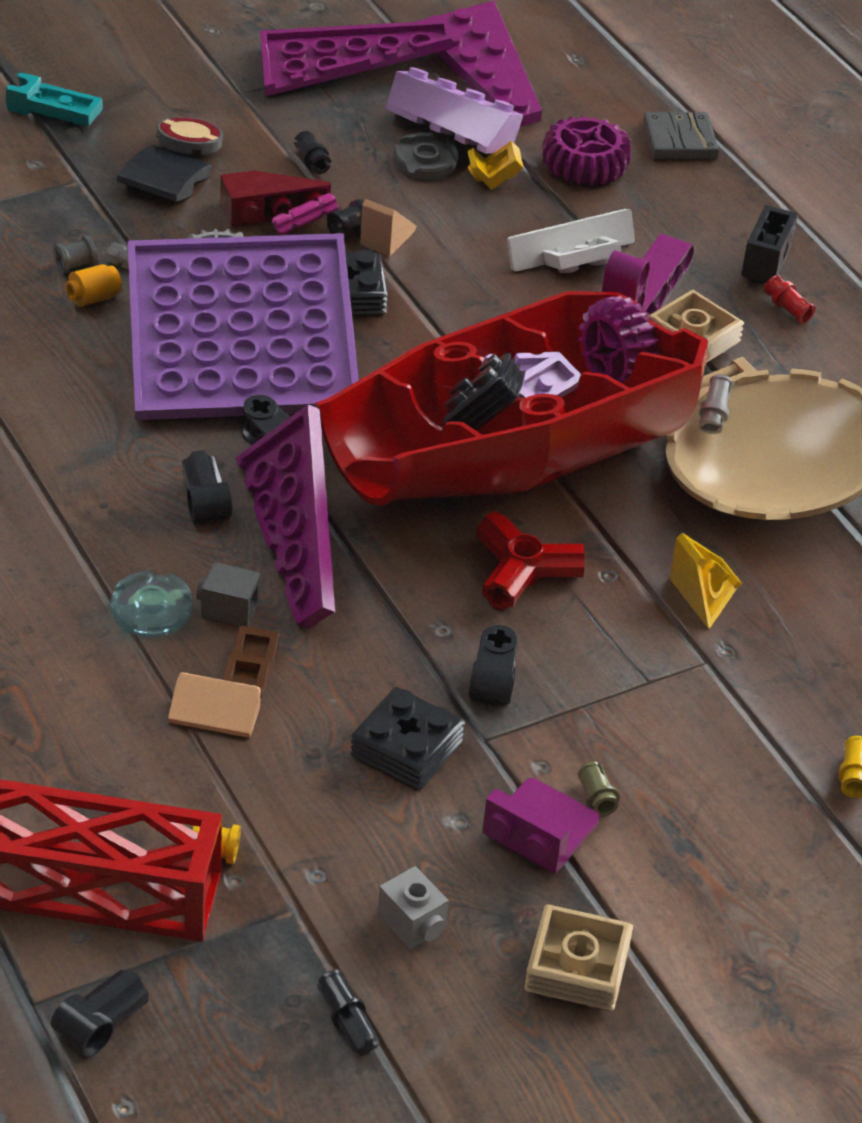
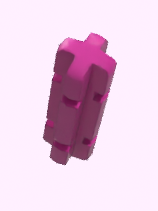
[272,193,339,235]

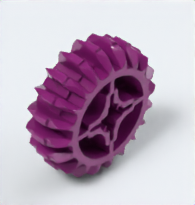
[542,115,631,187]
[579,296,661,383]

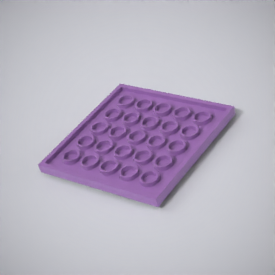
[128,233,359,420]

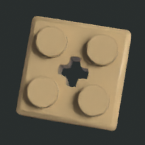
[649,290,744,363]
[524,904,633,1011]

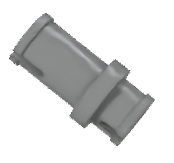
[699,374,734,434]

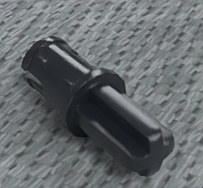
[317,970,379,1056]

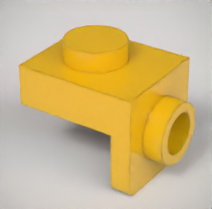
[468,140,523,190]

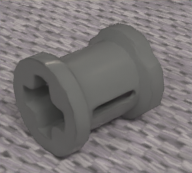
[53,235,98,275]

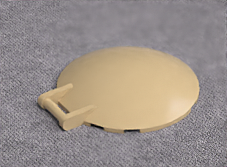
[666,357,862,520]

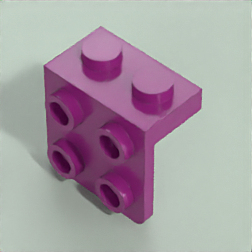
[482,778,599,874]

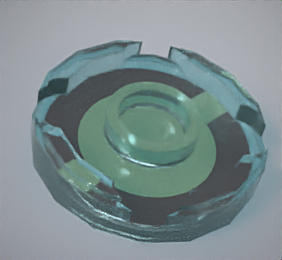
[111,570,192,637]

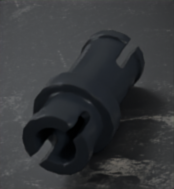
[294,131,332,174]

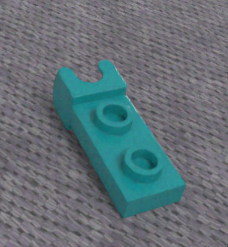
[6,73,103,126]

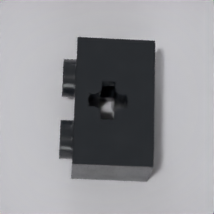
[741,205,798,283]

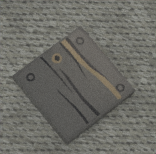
[643,112,719,159]

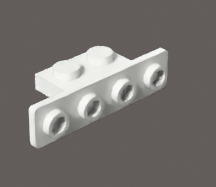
[507,209,635,273]

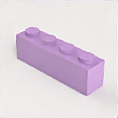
[385,67,523,154]

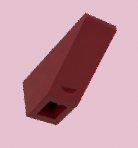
[220,170,331,227]

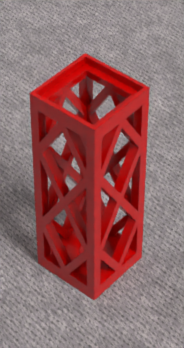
[0,779,223,942]

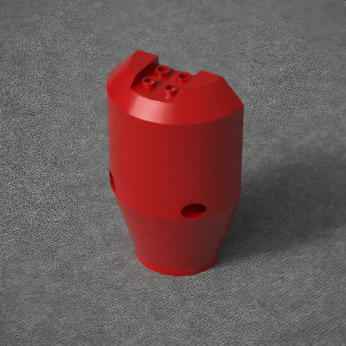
[315,291,708,506]

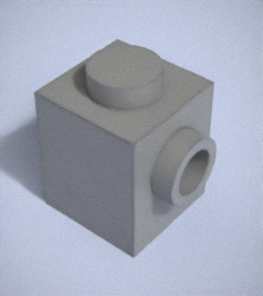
[377,866,449,950]

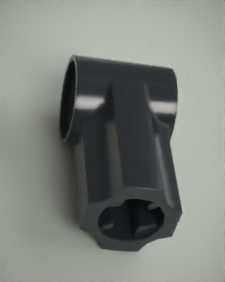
[182,450,232,521]
[51,969,149,1057]

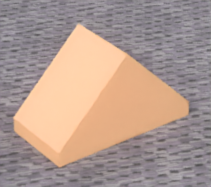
[360,199,417,256]

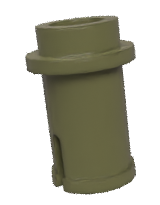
[578,761,620,816]

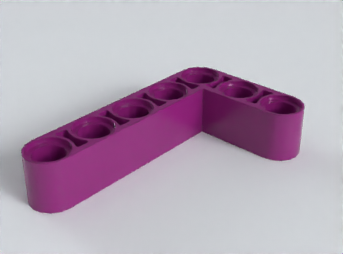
[602,234,695,315]

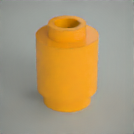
[65,264,122,307]

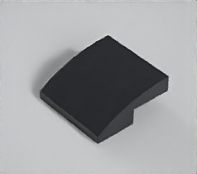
[116,145,212,202]

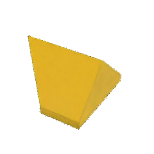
[669,533,742,629]

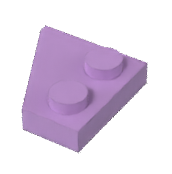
[482,352,581,399]

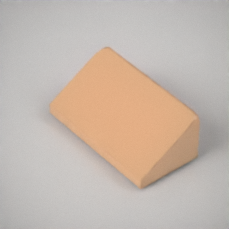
[168,672,261,738]

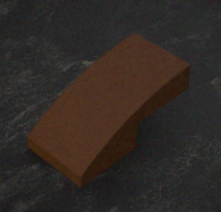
[223,626,280,698]

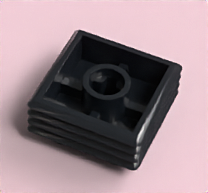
[345,249,388,315]
[444,353,526,431]
[350,687,465,789]

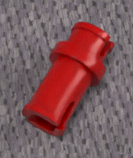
[764,275,816,324]

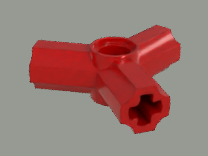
[476,511,585,611]

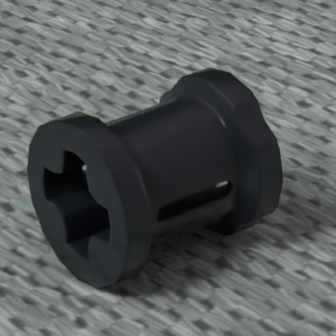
[326,199,363,240]

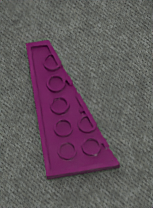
[416,1,542,127]
[260,20,452,97]
[235,404,335,629]

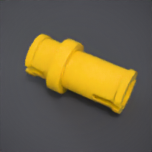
[838,735,862,798]

